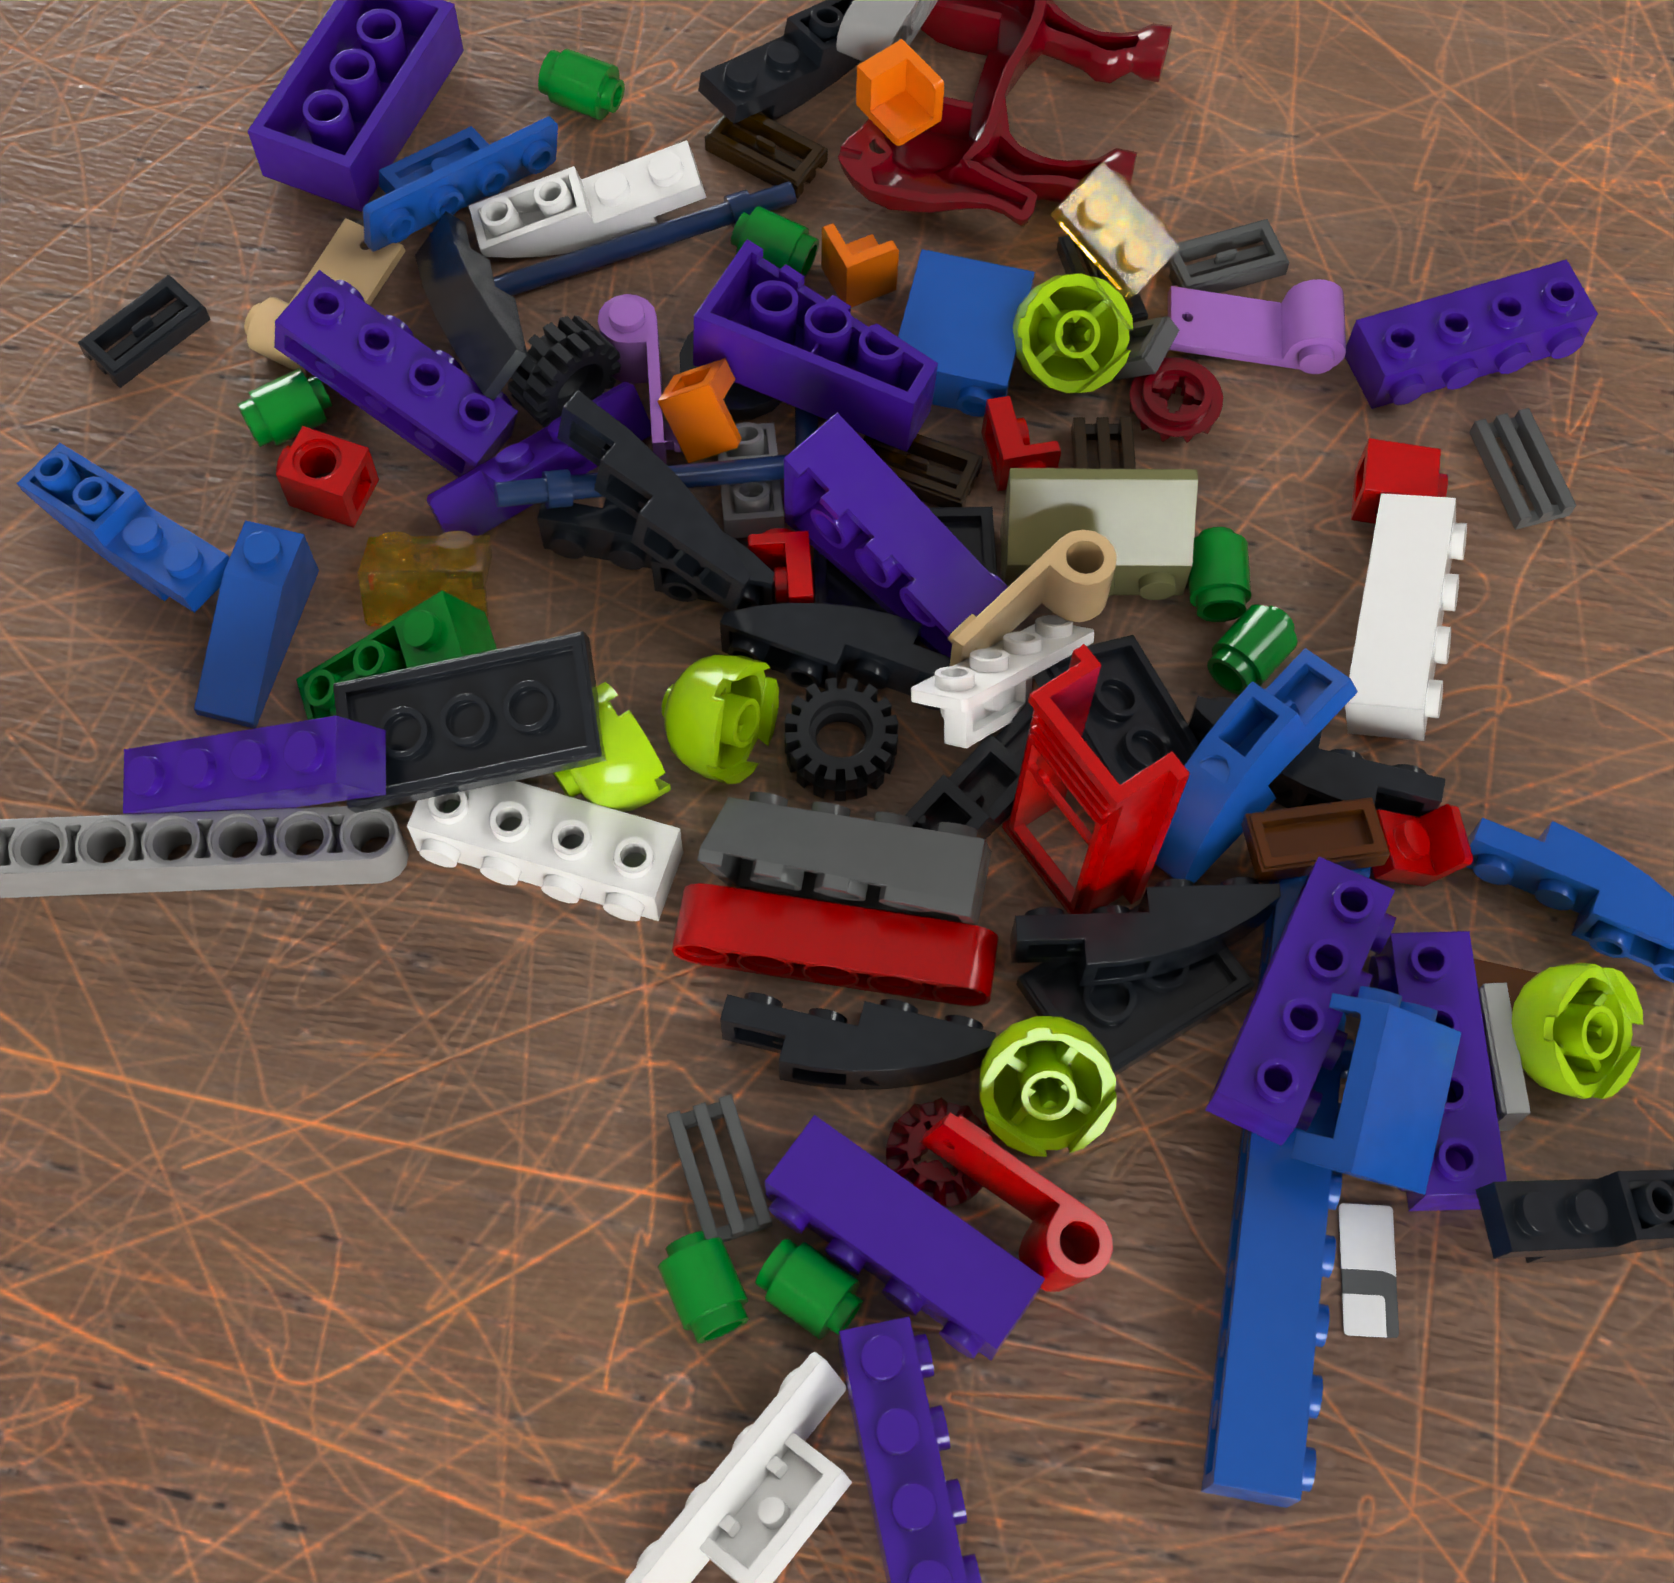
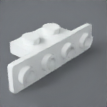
[911,615,1094,748]
[625,1352,852,1583]

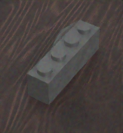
[697,792,992,926]

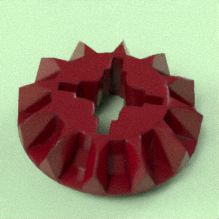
[1129,357,1223,443]
[886,1097,990,1208]

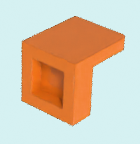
[856,39,944,146]
[821,223,899,308]
[657,358,742,463]

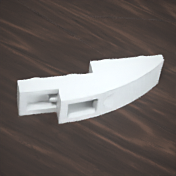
[469,140,707,258]

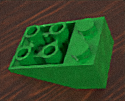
[296,590,497,720]

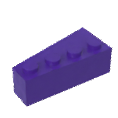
[693,239,938,452]
[784,413,1008,657]

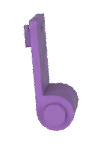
[1168,279,1346,374]
[598,294,681,465]

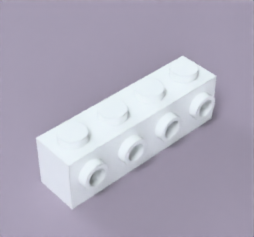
[1345,493,1467,741]
[407,781,683,921]

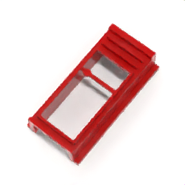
[1002,644,1190,914]

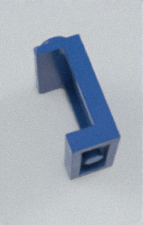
[898,249,1035,417]
[1291,986,1462,1195]

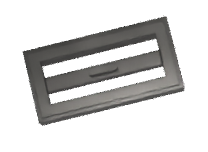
[1161,219,1290,293]
[1469,408,1576,530]
[667,1094,773,1242]

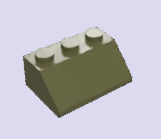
[1000,468,1198,600]

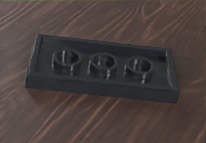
[333,631,607,813]

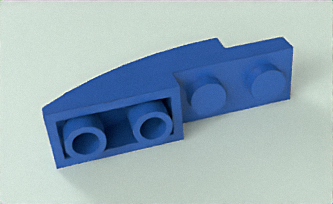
[17,443,229,613]
[1154,648,1358,884]
[1467,817,1674,983]

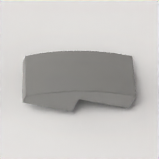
[718,422,785,538]

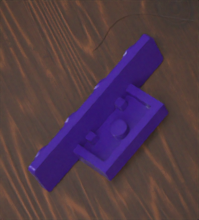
[427,382,652,549]

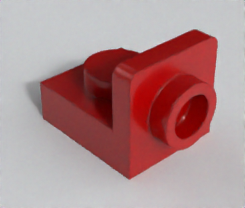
[981,396,1061,491]
[747,528,814,604]
[1372,804,1473,887]

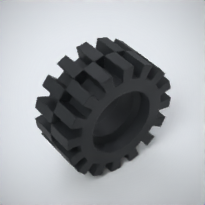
[508,315,621,428]
[784,678,898,801]

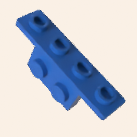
[363,116,558,252]

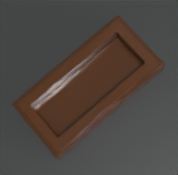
[1241,797,1390,882]

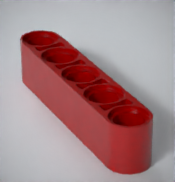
[671,883,999,1006]

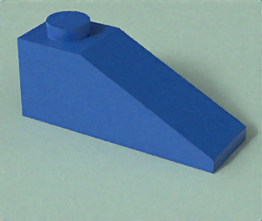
[194,520,319,728]

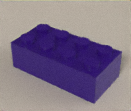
[248,0,464,212]

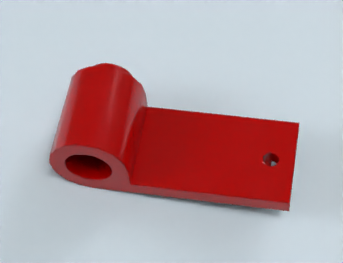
[920,1112,1113,1292]

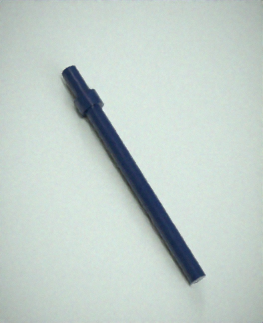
[493,181,797,296]
[494,455,787,509]

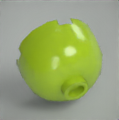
[1012,273,1133,393]
[662,655,779,784]
[553,682,671,812]
[1511,963,1643,1099]
[979,1016,1117,1157]

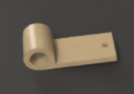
[244,218,406,377]
[948,530,1117,666]

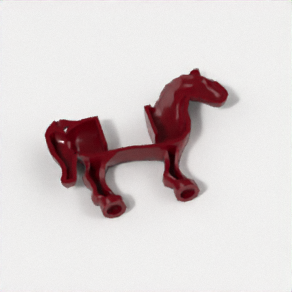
[838,0,1172,227]

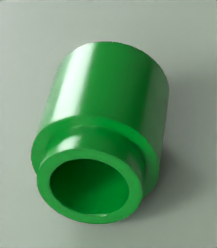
[538,49,625,120]
[731,206,820,278]
[237,368,332,447]
[1188,527,1251,622]
[1207,604,1298,695]
[658,1231,749,1343]
[755,1238,863,1340]

